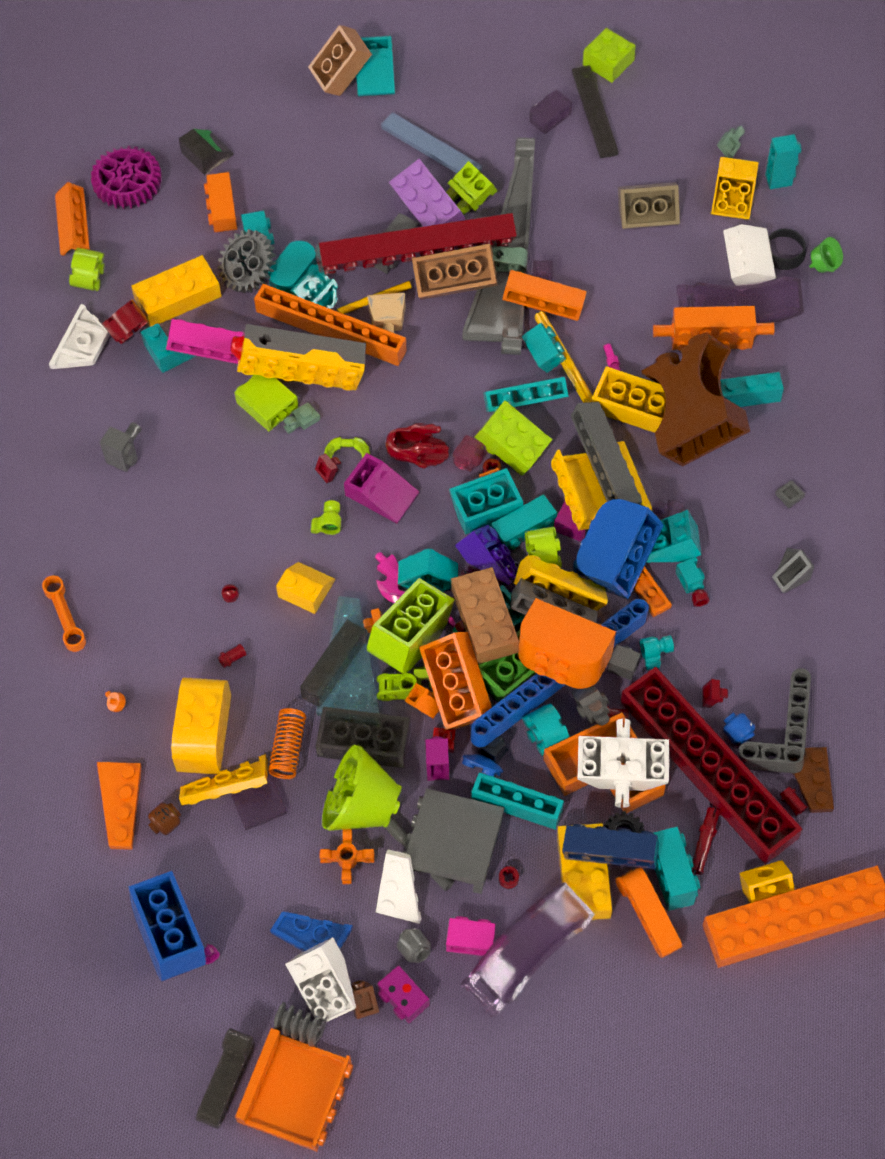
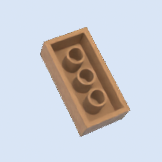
[412,244,498,300]
[451,567,519,664]

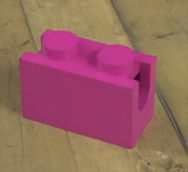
[446,916,495,957]

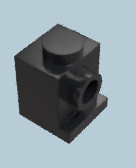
[477,736,508,763]

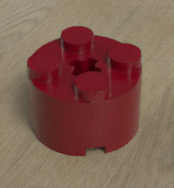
[102,299,149,344]

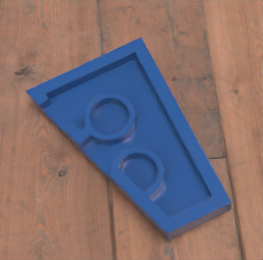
[270,911,353,952]

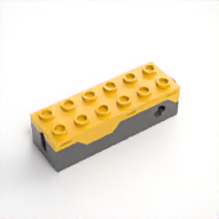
[230,324,366,391]

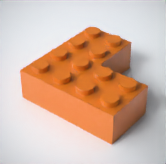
[543,713,666,814]

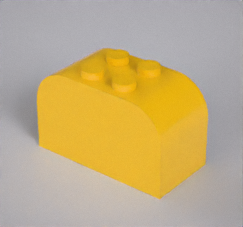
[172,677,231,775]

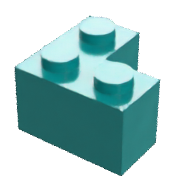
[141,323,196,373]
[398,548,458,592]

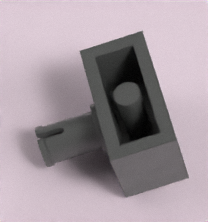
[100,422,142,472]

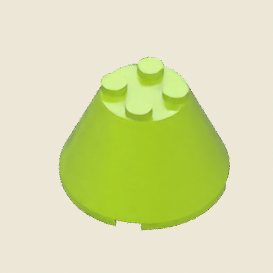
[322,745,402,831]

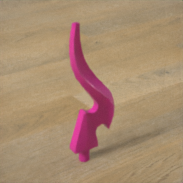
[375,552,456,628]

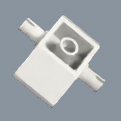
[578,719,669,808]

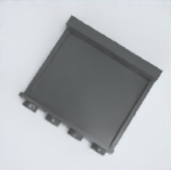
[402,788,504,894]

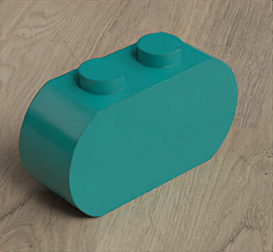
[268,241,317,294]

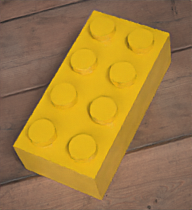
[131,255,222,327]
[592,366,666,433]
[557,823,612,922]

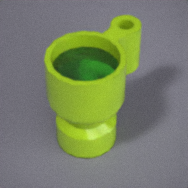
[311,500,341,535]

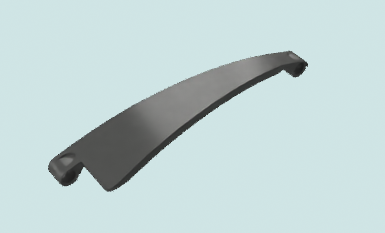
[462,137,535,355]

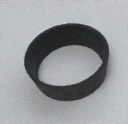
[769,229,806,270]

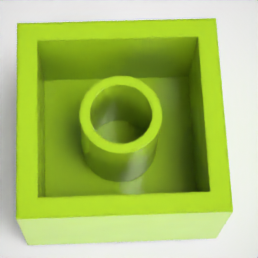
[583,28,636,83]

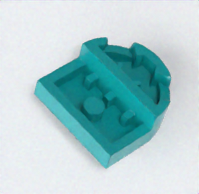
[289,265,338,309]

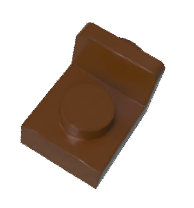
[351,980,379,1019]

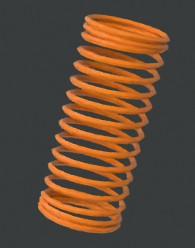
[268,708,307,779]

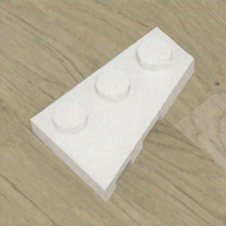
[376,849,421,924]

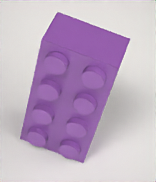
[389,159,466,227]

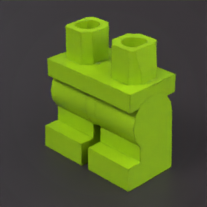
[446,161,498,215]

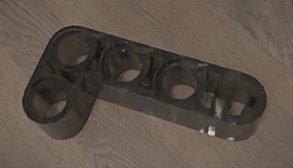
[196,1028,255,1129]

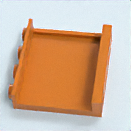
[235,1028,353,1152]

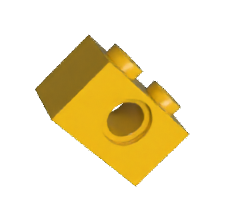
[739,860,794,903]

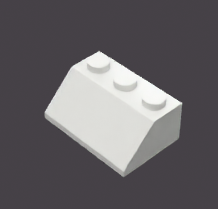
[723,224,776,290]

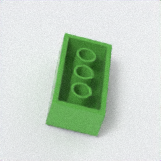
[478,630,537,703]

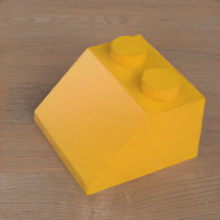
[276,562,335,614]

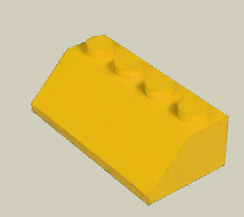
[514,555,608,611]

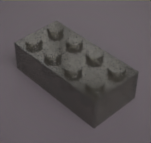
[315,706,411,768]

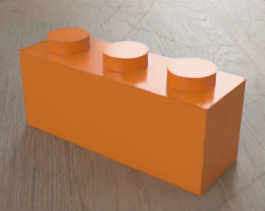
[204,172,237,233]

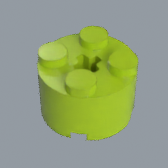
[69,248,105,291]
[525,527,562,568]

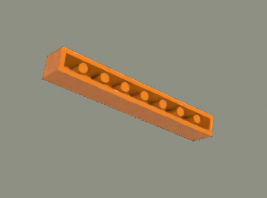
[254,284,407,366]

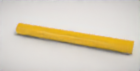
[337,281,411,314]

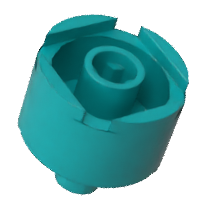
[522,704,569,756]

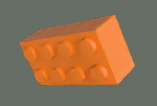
[419,632,492,730]

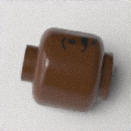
[148,802,182,836]

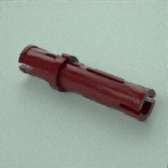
[691,807,721,875]

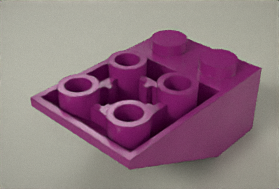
[344,453,419,524]

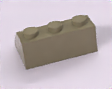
[618,182,680,229]

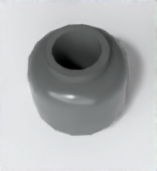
[397,928,431,963]

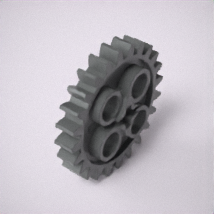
[218,229,276,294]

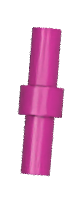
[603,344,621,371]

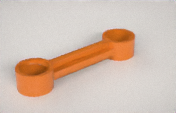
[42,575,86,652]

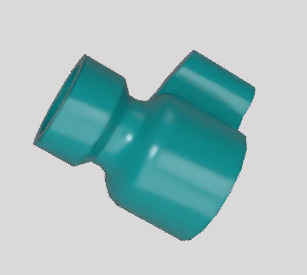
[640,635,674,670]

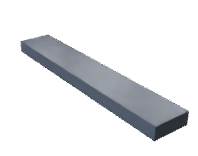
[381,112,482,173]

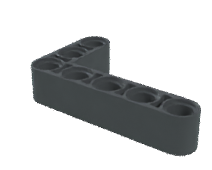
[739,668,811,773]

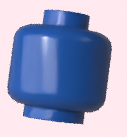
[723,713,755,745]

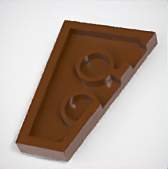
[789,747,834,813]

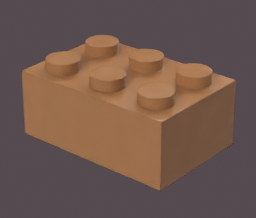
[308,25,372,96]

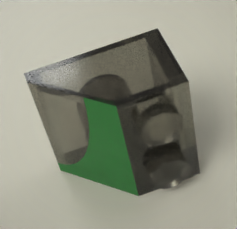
[178,128,234,175]

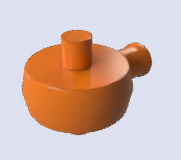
[105,691,126,712]

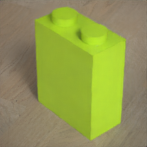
[234,375,298,432]

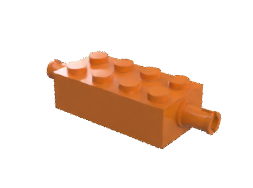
[653,306,774,351]

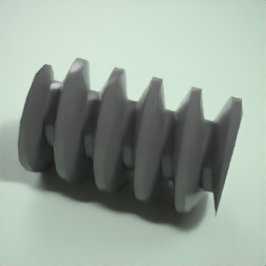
[274,1002,326,1047]

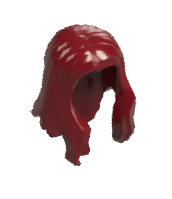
[385,423,449,469]

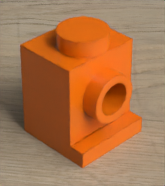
[405,683,439,719]

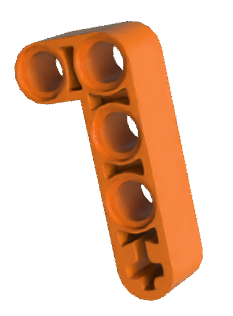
[615,867,682,958]

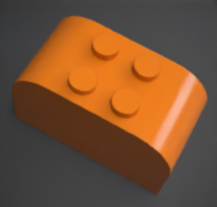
[518,598,616,689]

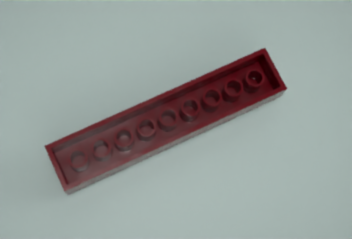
[315,213,517,275]
[621,667,803,865]

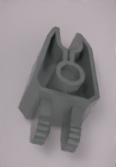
[571,685,610,726]

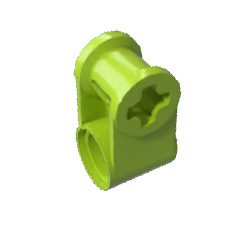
[377,673,417,701]

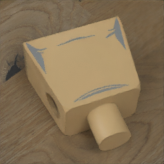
[367,293,406,333]

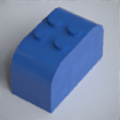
[577,499,664,599]
[128,871,206,982]

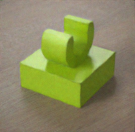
[414,667,432,688]

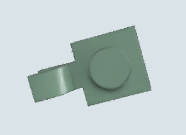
[717,126,745,158]
[284,402,320,434]

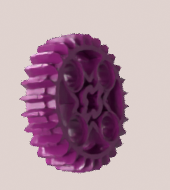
[91,145,162,210]

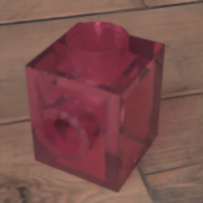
[453,435,484,472]

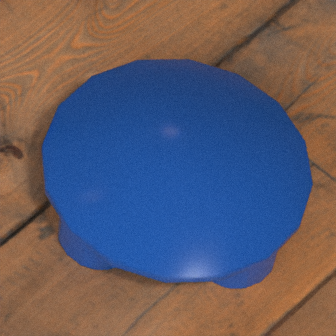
[462,754,504,777]

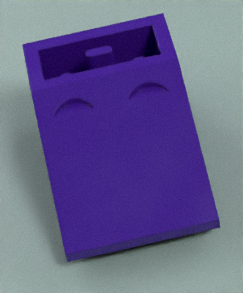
[455,525,520,585]

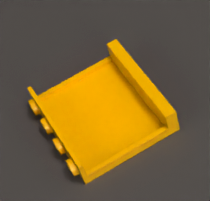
[551,441,652,531]

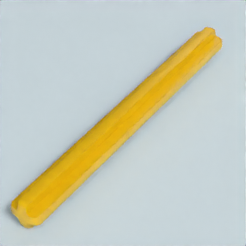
[535,311,593,403]

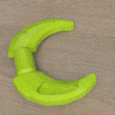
[324,437,370,459]

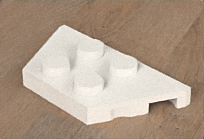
[49,304,110,369]

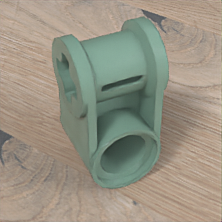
[492,246,528,273]

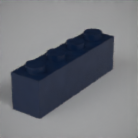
[562,824,659,869]

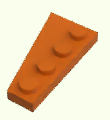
[97,762,142,850]

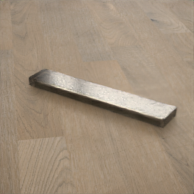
[572,65,619,159]

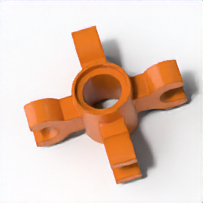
[319,829,375,884]

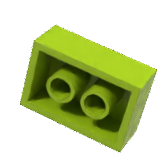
[475,401,552,476]

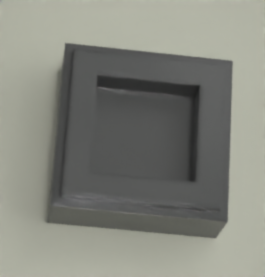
[775,480,805,508]

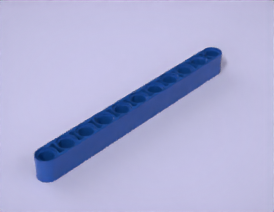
[471,599,649,747]

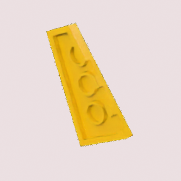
[179,754,268,805]

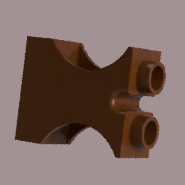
[641,334,751,467]

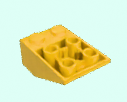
[711,157,759,220]

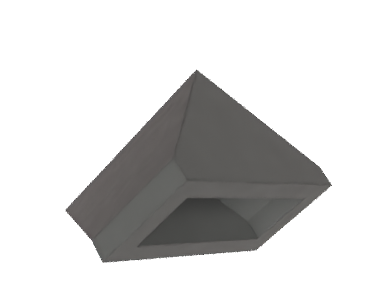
[772,548,814,593]

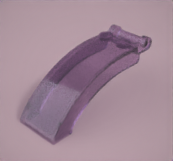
[676,276,804,323]
[461,883,595,1018]

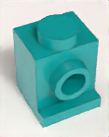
[676,557,705,594]

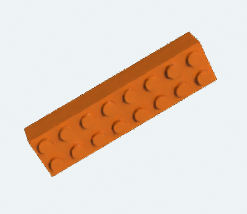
[702,865,885,968]

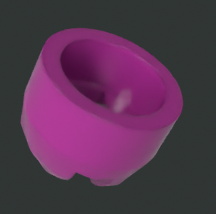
[204,944,220,965]

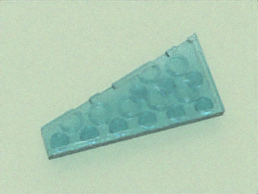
[316,596,381,724]

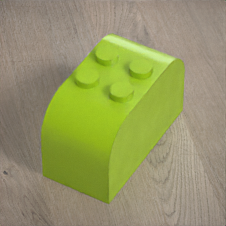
[367,578,455,674]

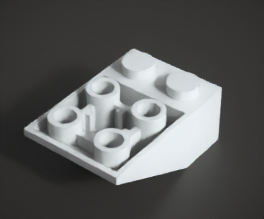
[285,937,356,1025]

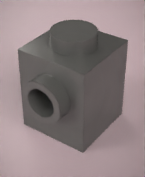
[607,644,641,681]

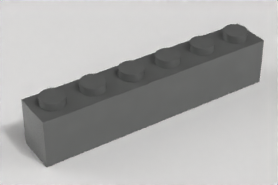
[571,402,642,505]

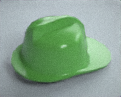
[809,237,843,273]

